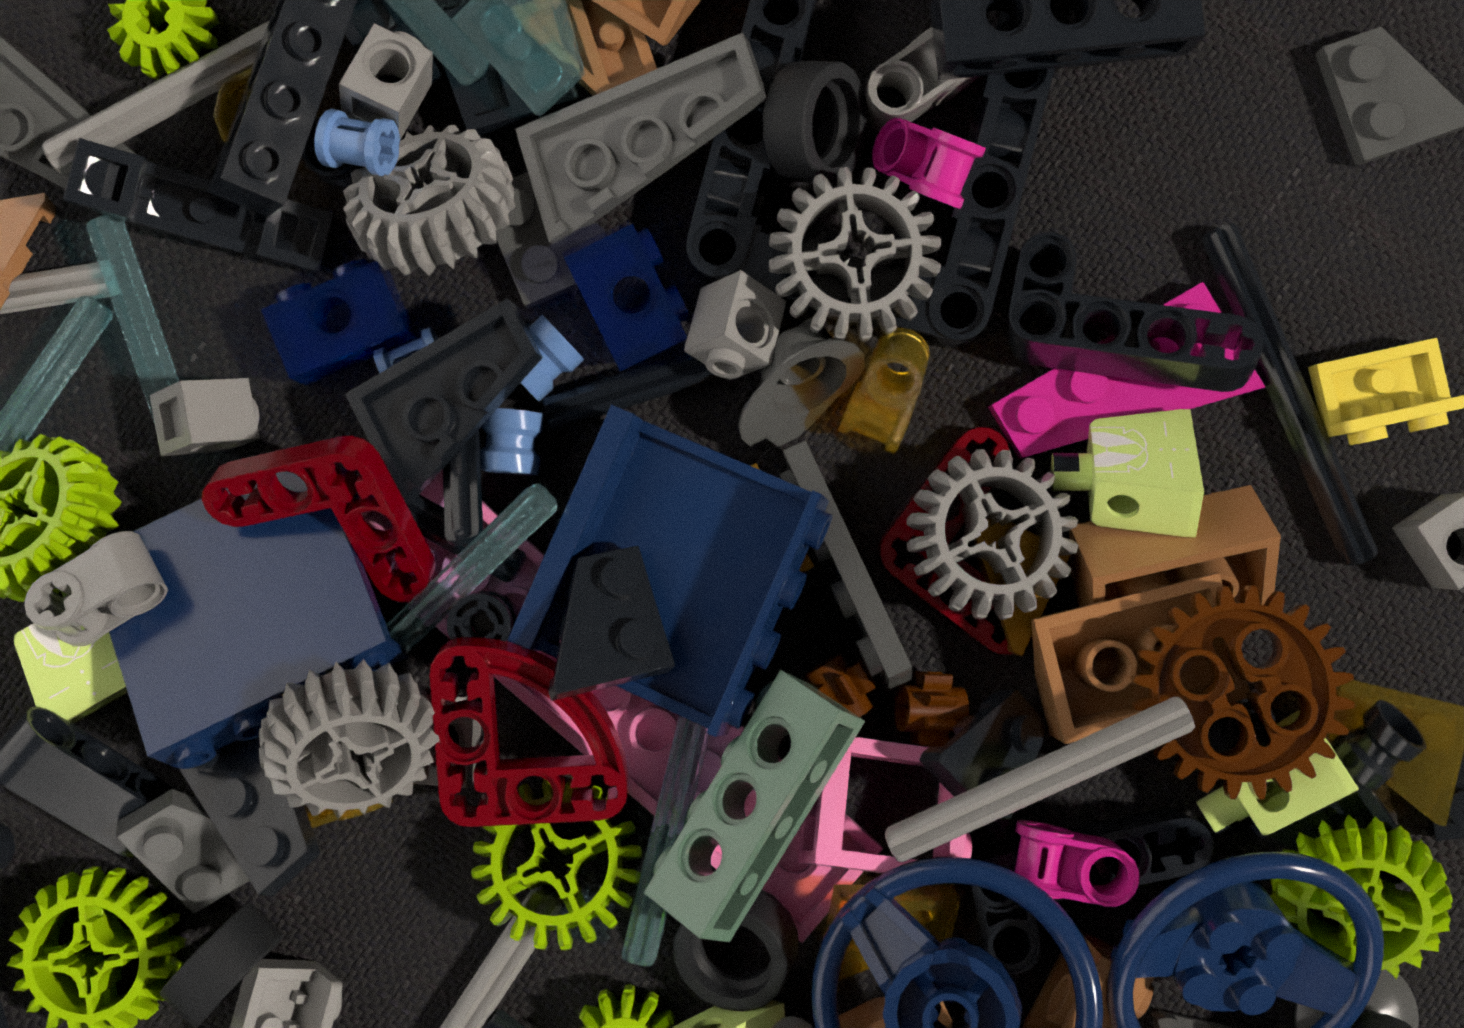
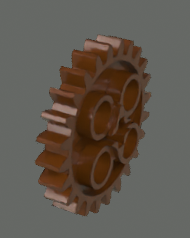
[1131,585,1355,800]

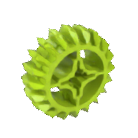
[0,434,122,602]
[471,778,642,950]
[1270,815,1453,980]
[6,866,187,1028]

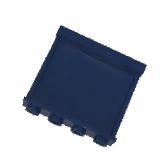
[507,404,833,737]
[109,471,408,769]

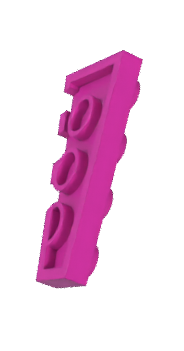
[988,282,1265,459]

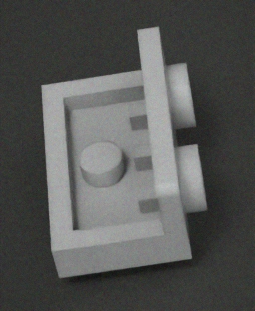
[230,959,343,1028]

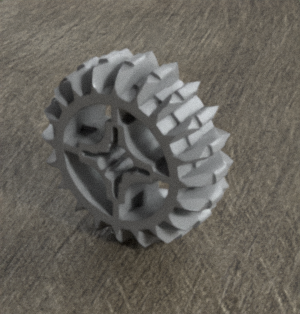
[343,124,516,276]
[769,167,941,341]
[906,449,1079,620]
[259,659,440,819]

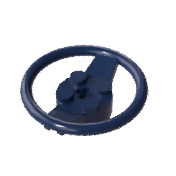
[1106,852,1384,1028]
[811,857,1103,1028]

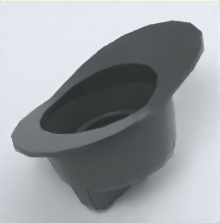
[738,318,865,449]

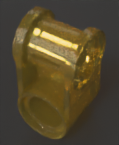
[837,328,930,454]

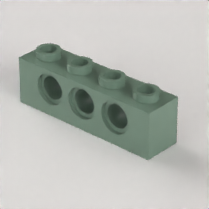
[644,670,865,942]

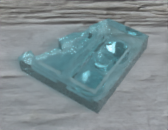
[452,0,585,117]

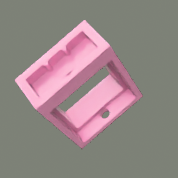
[798,737,972,874]

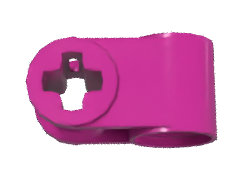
[872,118,986,209]
[1015,820,1139,907]

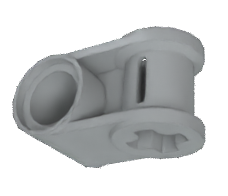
[864,27,979,131]
[24,531,168,646]

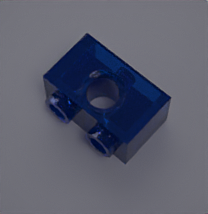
[562,220,691,371]
[261,259,418,385]

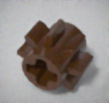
[801,653,876,717]
[894,671,969,747]

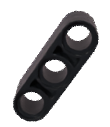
[0,707,172,857]

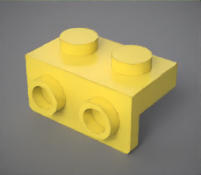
[1308,338,1464,446]

